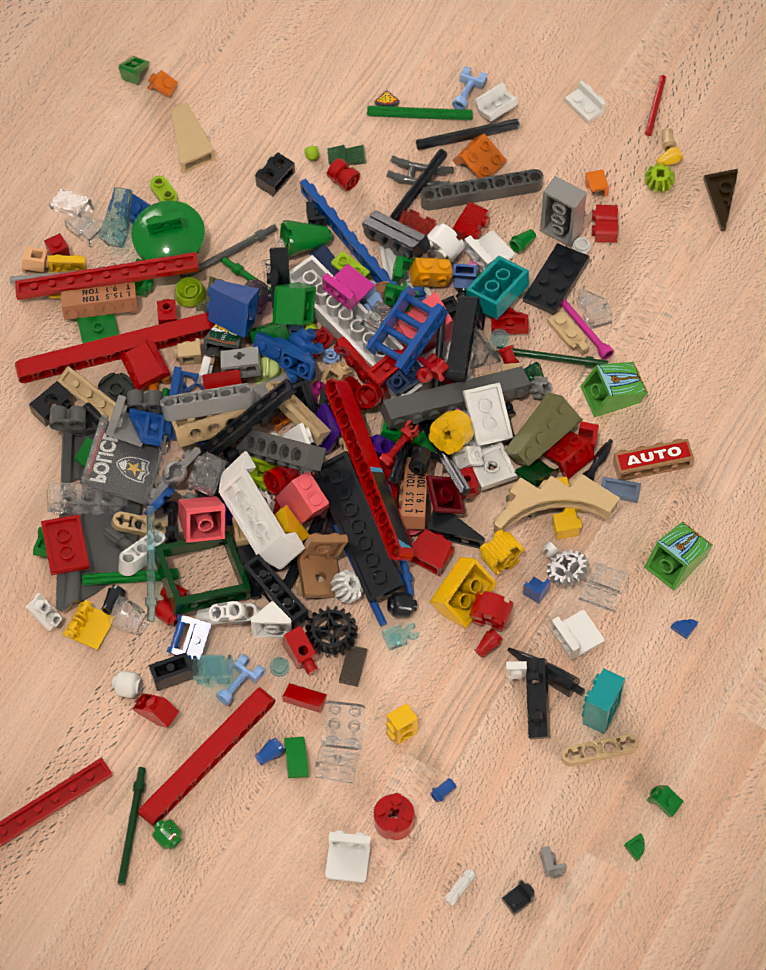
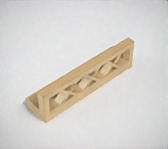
[265,380,331,446]

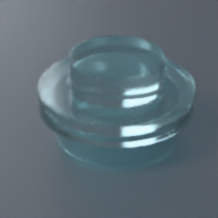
[490,329,509,347]
[269,657,289,677]

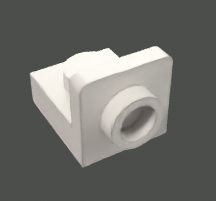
[197,356,213,387]
[452,446,484,470]

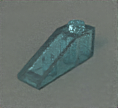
[99,187,132,248]

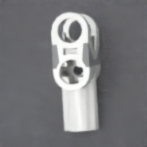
[196,601,259,625]

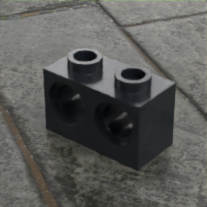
[255,152,295,197]

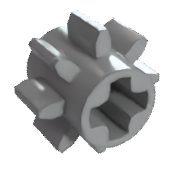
[529,376,552,399]

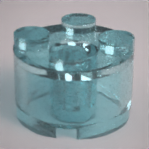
[193,654,233,685]

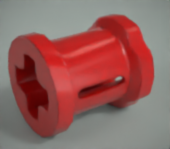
[497,345,519,364]

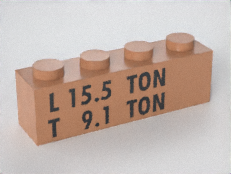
[61,282,138,320]
[398,457,428,529]

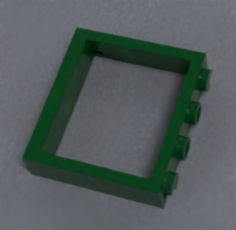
[153,531,251,615]

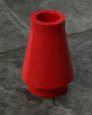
[474,628,503,658]

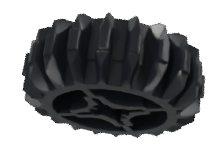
[305,606,358,658]

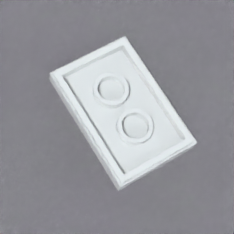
[462,383,514,446]

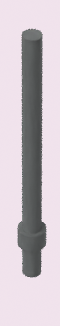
[180,224,278,279]

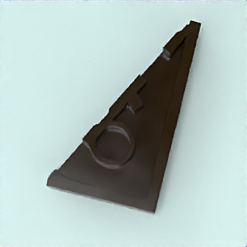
[703,169,738,231]

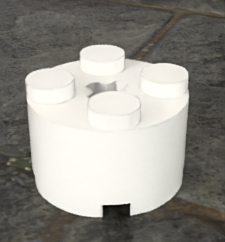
[426,223,465,263]

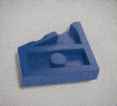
[128,408,165,446]

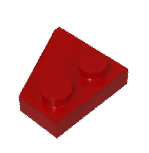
[491,308,529,334]

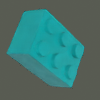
[466,255,529,319]
[581,668,625,734]

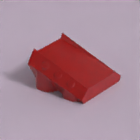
[121,339,170,390]

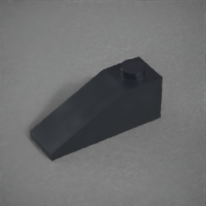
[427,510,485,549]

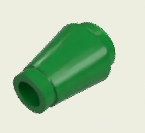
[509,229,536,253]

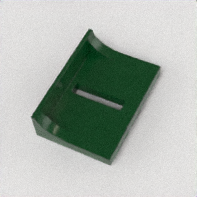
[514,458,560,487]

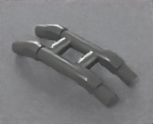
[386,155,454,187]

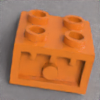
[452,133,507,178]

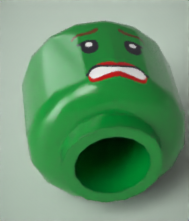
[152,819,183,850]

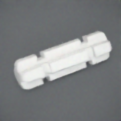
[445,869,476,905]

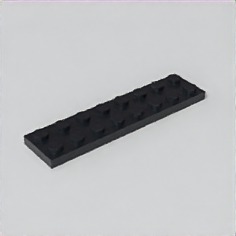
[314,451,405,603]

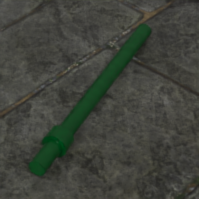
[496,346,608,368]
[117,767,146,886]

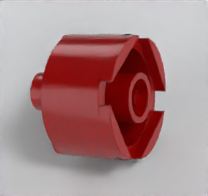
[469,591,514,632]
[374,793,414,840]

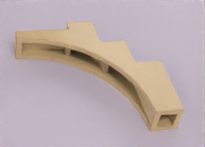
[493,474,620,533]

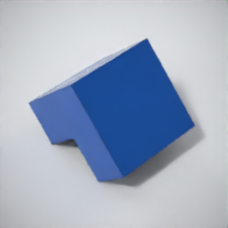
[453,264,480,289]

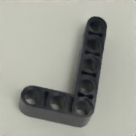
[445,296,485,382]

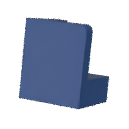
[523,576,551,604]

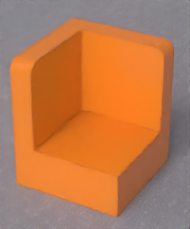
[585,169,609,197]

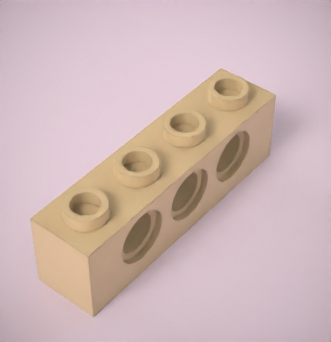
[171,409,247,448]

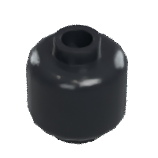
[387,592,417,618]

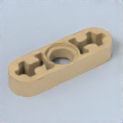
[111,512,167,536]

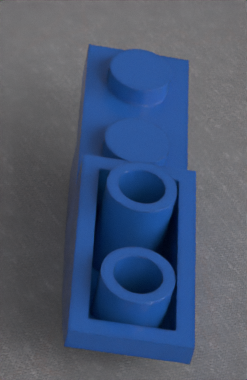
[253,331,315,381]

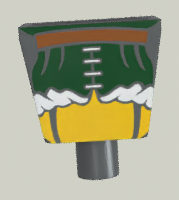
[204,324,242,357]

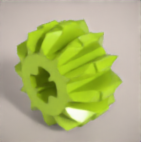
[644,162,675,194]

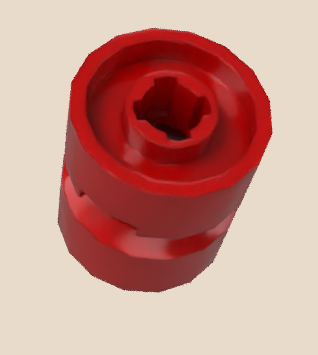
[326,158,361,192]
[355,381,389,408]
[263,464,300,494]

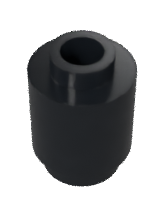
[408,446,432,475]

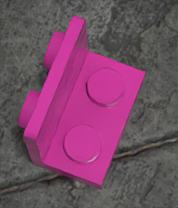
[322,264,375,310]

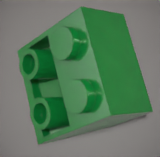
[272,282,316,325]

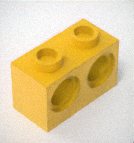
[385,703,418,745]

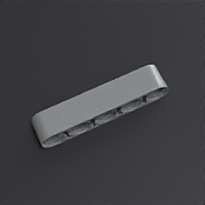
[160,383,256,421]

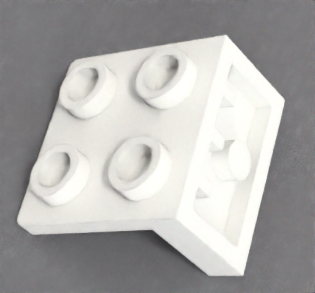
[464,230,515,271]
[550,610,605,660]

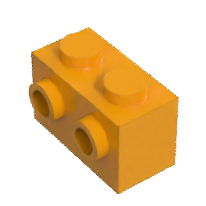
[408,258,453,287]

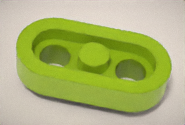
[150,176,178,202]

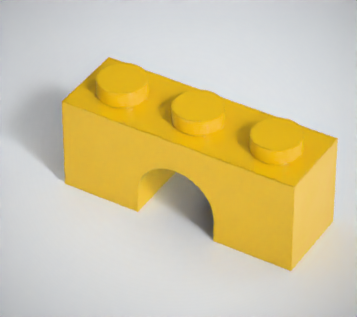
[546,477,582,540]

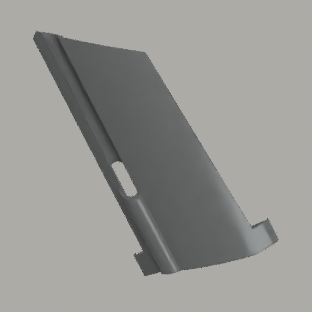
[49,390,163,612]

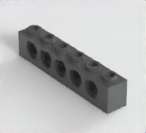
[236,429,326,473]

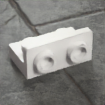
[565,81,605,124]

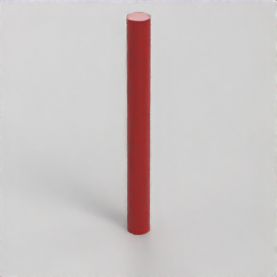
[645,75,666,136]

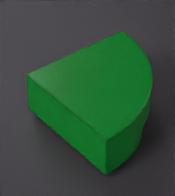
[624,833,645,862]

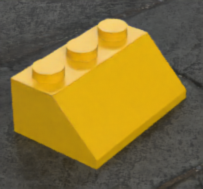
[429,557,497,628]

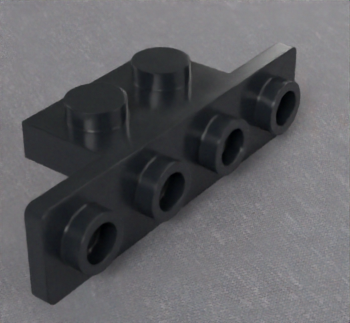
[267,247,290,308]

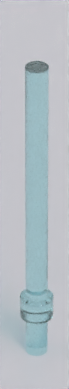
[145,506,157,622]

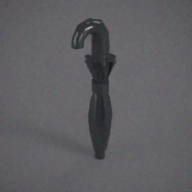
[582,439,613,481]

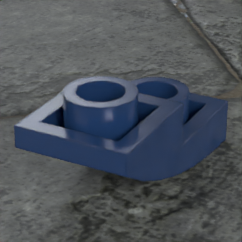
[309,244,339,276]
[385,361,421,396]

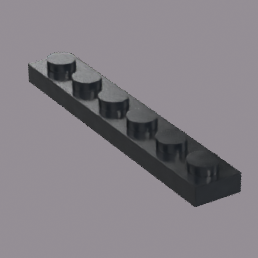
[200,378,296,458]

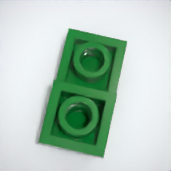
[284,737,308,778]

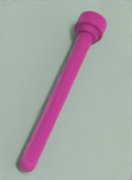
[562,299,614,360]

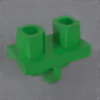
[383,282,419,311]

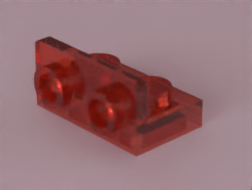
[398,209,437,236]

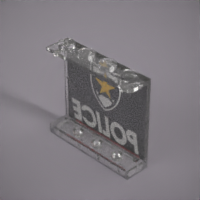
[80,415,168,505]

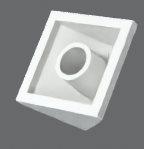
[251,601,292,639]

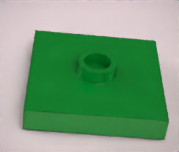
[77,314,119,343]

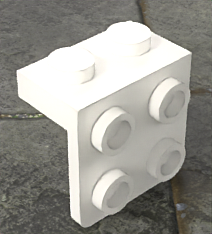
[325,830,371,883]

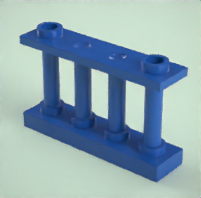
[366,285,449,375]

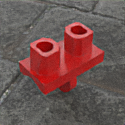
[416,353,449,383]

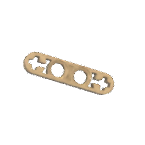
[561,734,638,766]

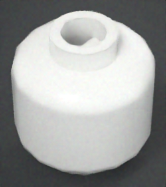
[112,671,143,698]

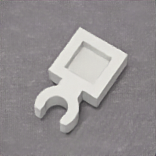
[506,661,527,682]

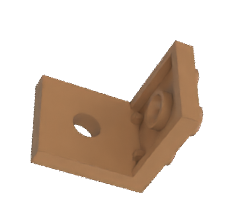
[296,533,348,598]

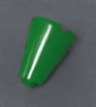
[280,220,332,257]

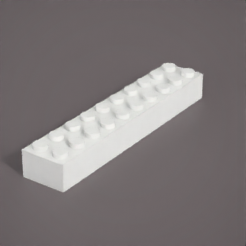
[290,255,433,398]

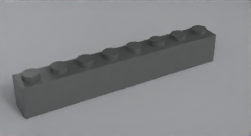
[380,366,531,430]

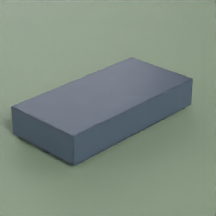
[601,477,641,503]

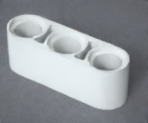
[118,531,165,576]

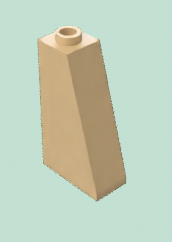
[171,102,215,173]

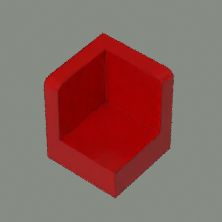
[578,421,599,452]

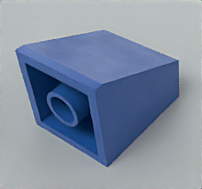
[206,279,259,337]

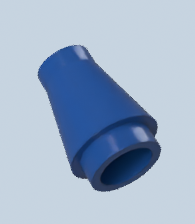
[254,737,285,766]

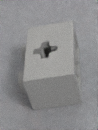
[221,347,261,378]

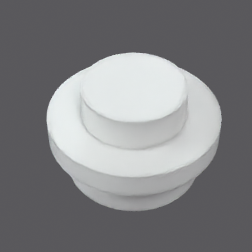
[572,237,591,254]

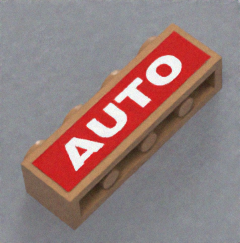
[613,439,694,481]

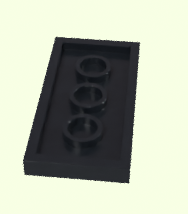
[523,243,590,314]

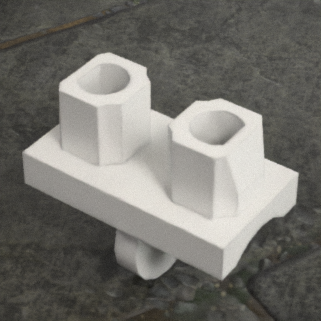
[25,593,62,631]

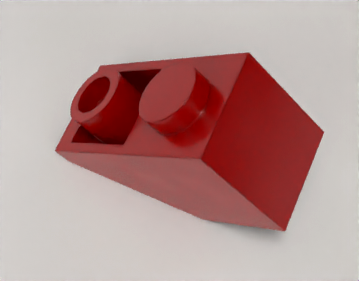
[132,693,179,727]

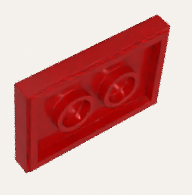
[41,514,90,576]

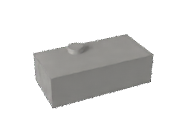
[540,176,587,248]

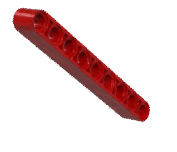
[138,687,276,827]

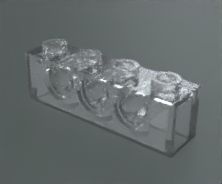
[47,483,127,515]

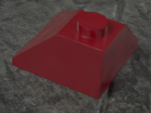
[426,475,465,515]

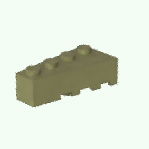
[504,393,583,466]

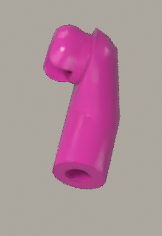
[310,380,325,406]

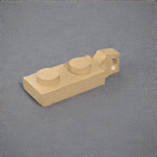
[547,310,589,356]

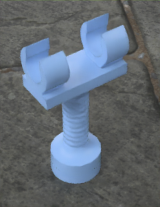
[452,66,488,109]
[216,654,265,706]

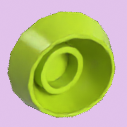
[174,277,206,307]

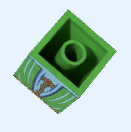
[580,362,648,417]
[644,521,713,591]

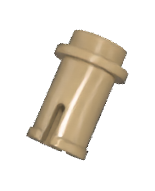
[662,128,676,151]

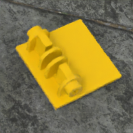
[62,600,116,650]

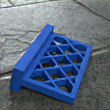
[162,366,208,445]

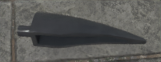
[507,647,585,698]

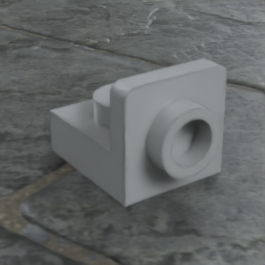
[540,846,567,878]

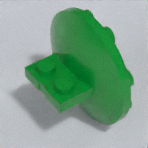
[132,201,205,260]

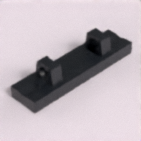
[526,658,550,740]

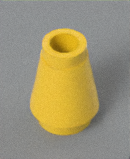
[655,146,683,167]

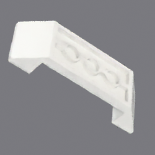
[219,451,305,570]

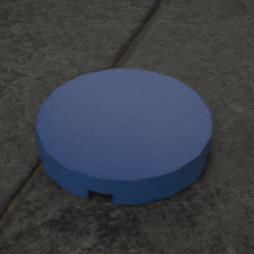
[144,486,176,517]

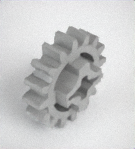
[546,548,589,588]

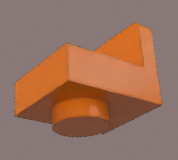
[147,70,178,98]

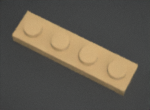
[58,366,116,421]

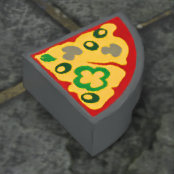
[375,90,400,107]

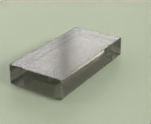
[339,645,368,687]

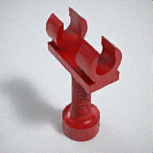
[378,420,419,468]

